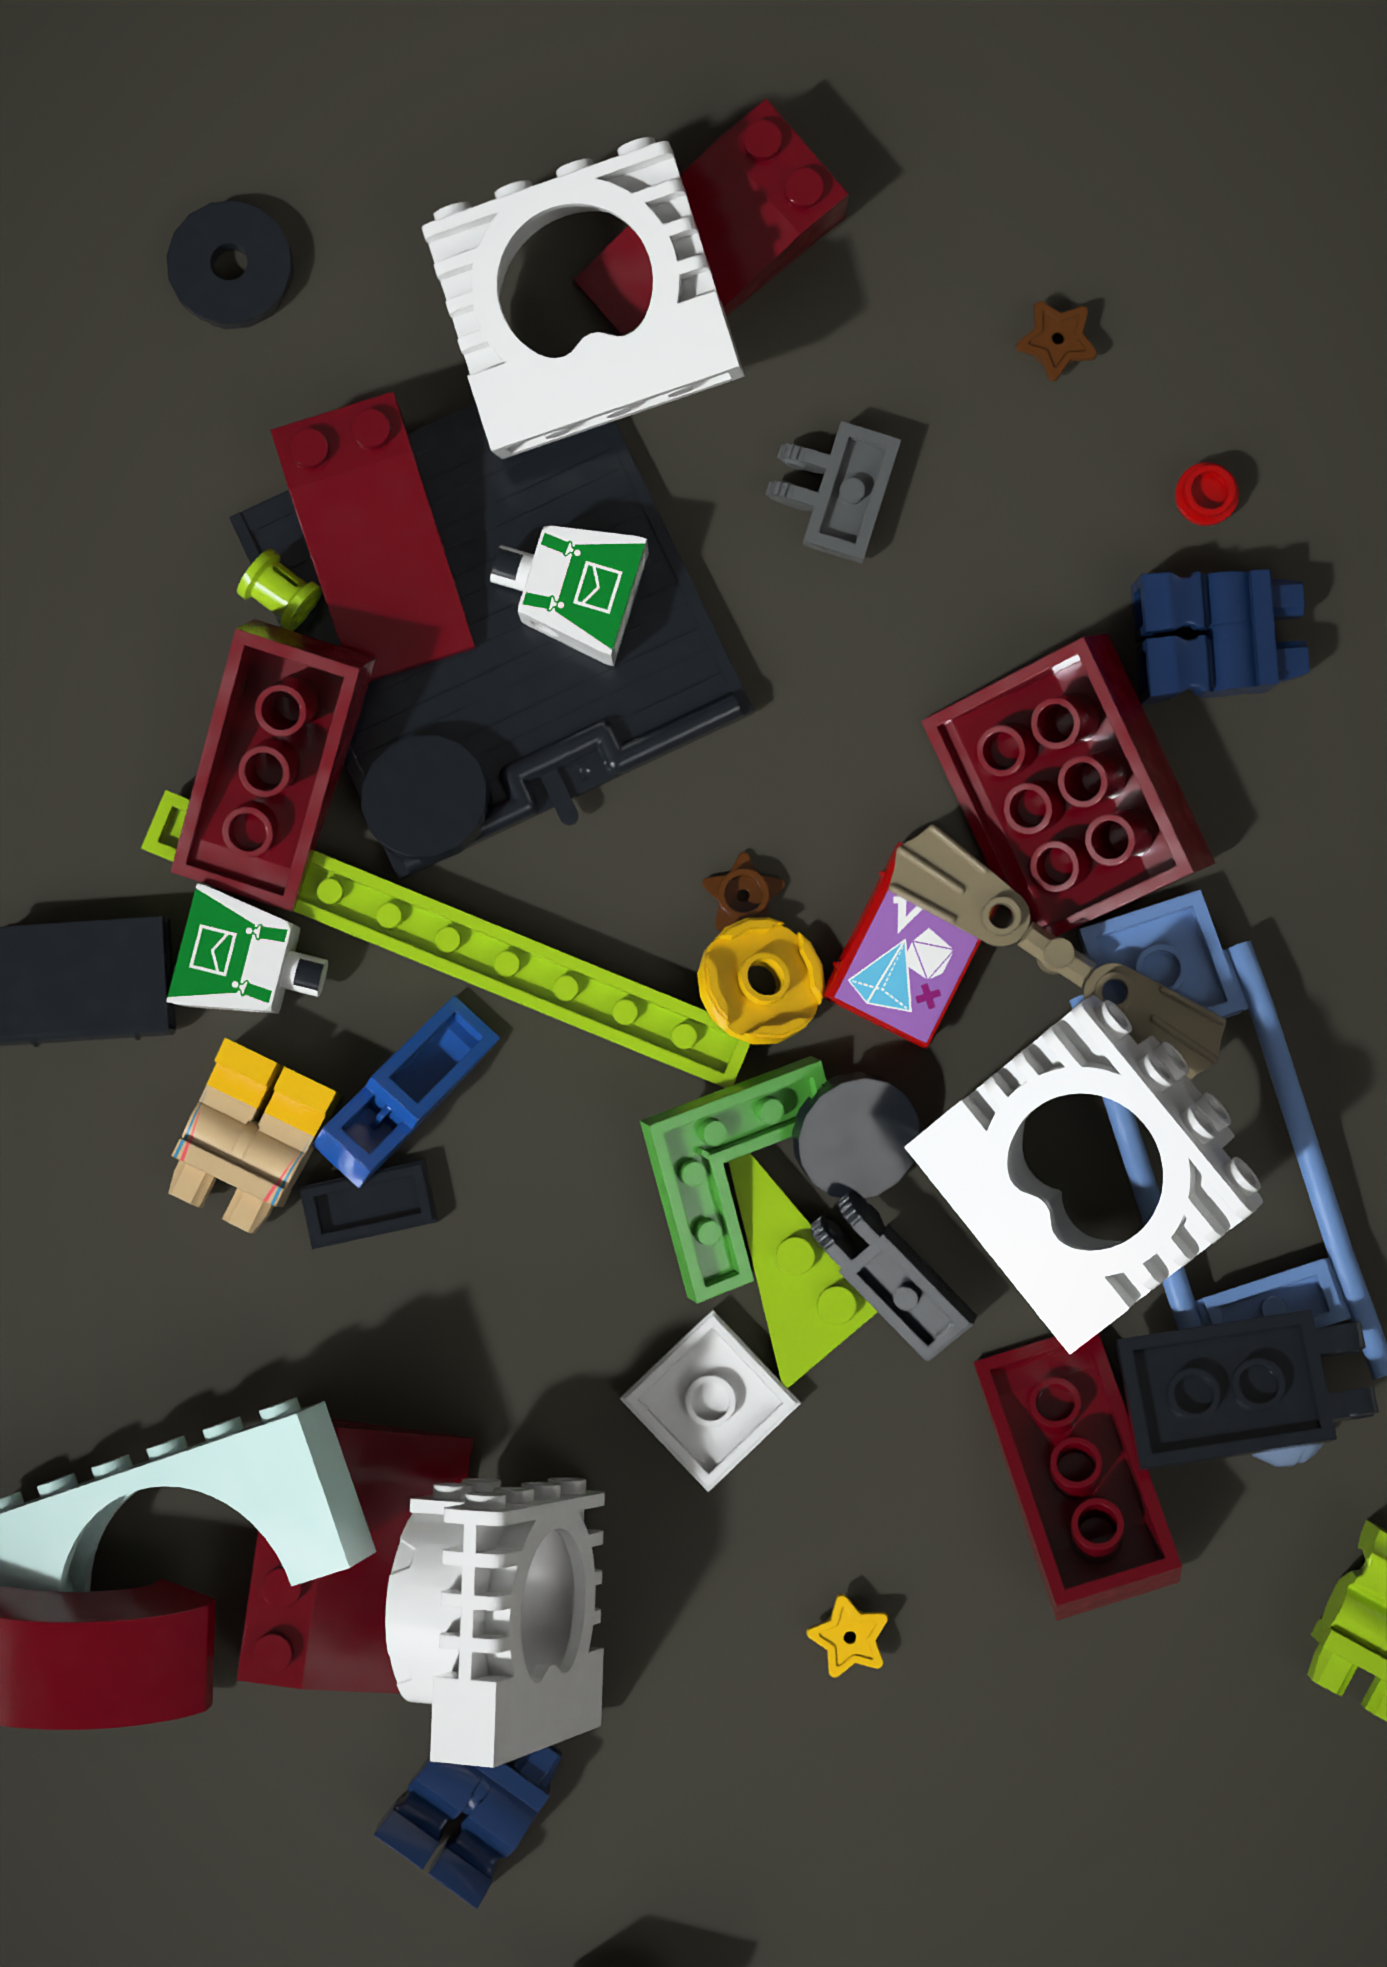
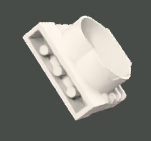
[422,137,745,459]
[904,995,1263,1354]
[385,1477,605,1768]

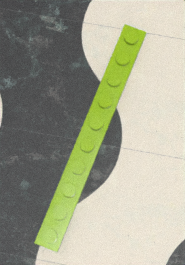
[141,790,750,1088]

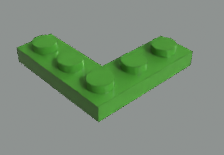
[640,1056,827,1304]

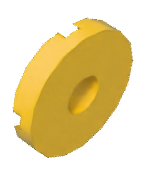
[697,917,825,1045]

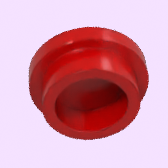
[1175,462,1239,526]

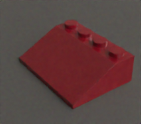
[921,633,1215,937]
[237,1418,474,1694]

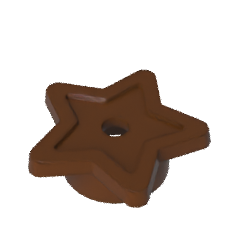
[1015,301,1097,382]
[702,852,785,931]

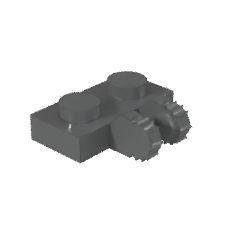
[765,421,901,564]

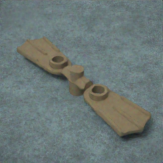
[888,824,1226,1080]

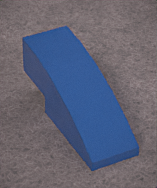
[313,995,500,1188]

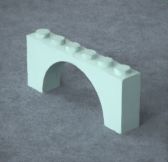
[0,1397,376,1592]

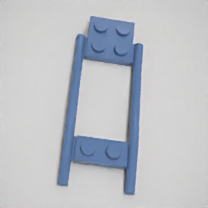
[1069,890,1387,1380]

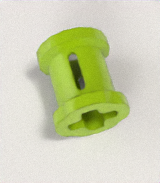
[237,548,322,631]

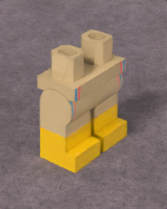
[168,1038,343,1234]

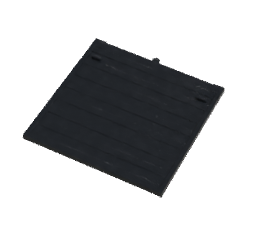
[229,402,754,881]

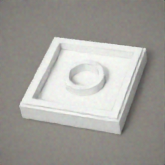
[620,1309,801,1492]

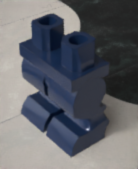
[1131,569,1310,705]
[374,1745,562,1910]

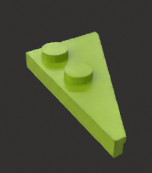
[728,1153,877,1389]

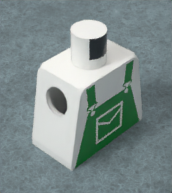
[490,526,649,666]
[166,883,328,1014]

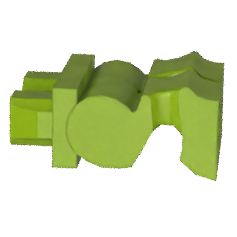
[1307,1519,1387,1721]

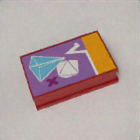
[822,842,999,1049]

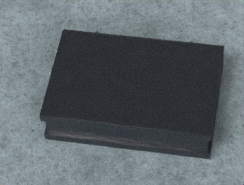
[0,916,176,1047]

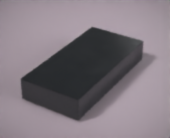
[299,1160,439,1249]

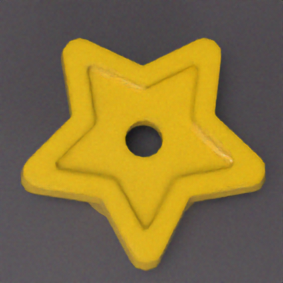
[806,1593,888,1678]

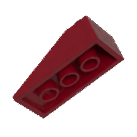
[574,99,849,336]
[270,392,476,682]
[170,619,376,912]
[974,1333,1183,1621]

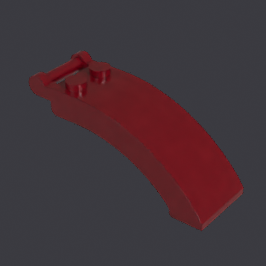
[0,1579,216,1730]

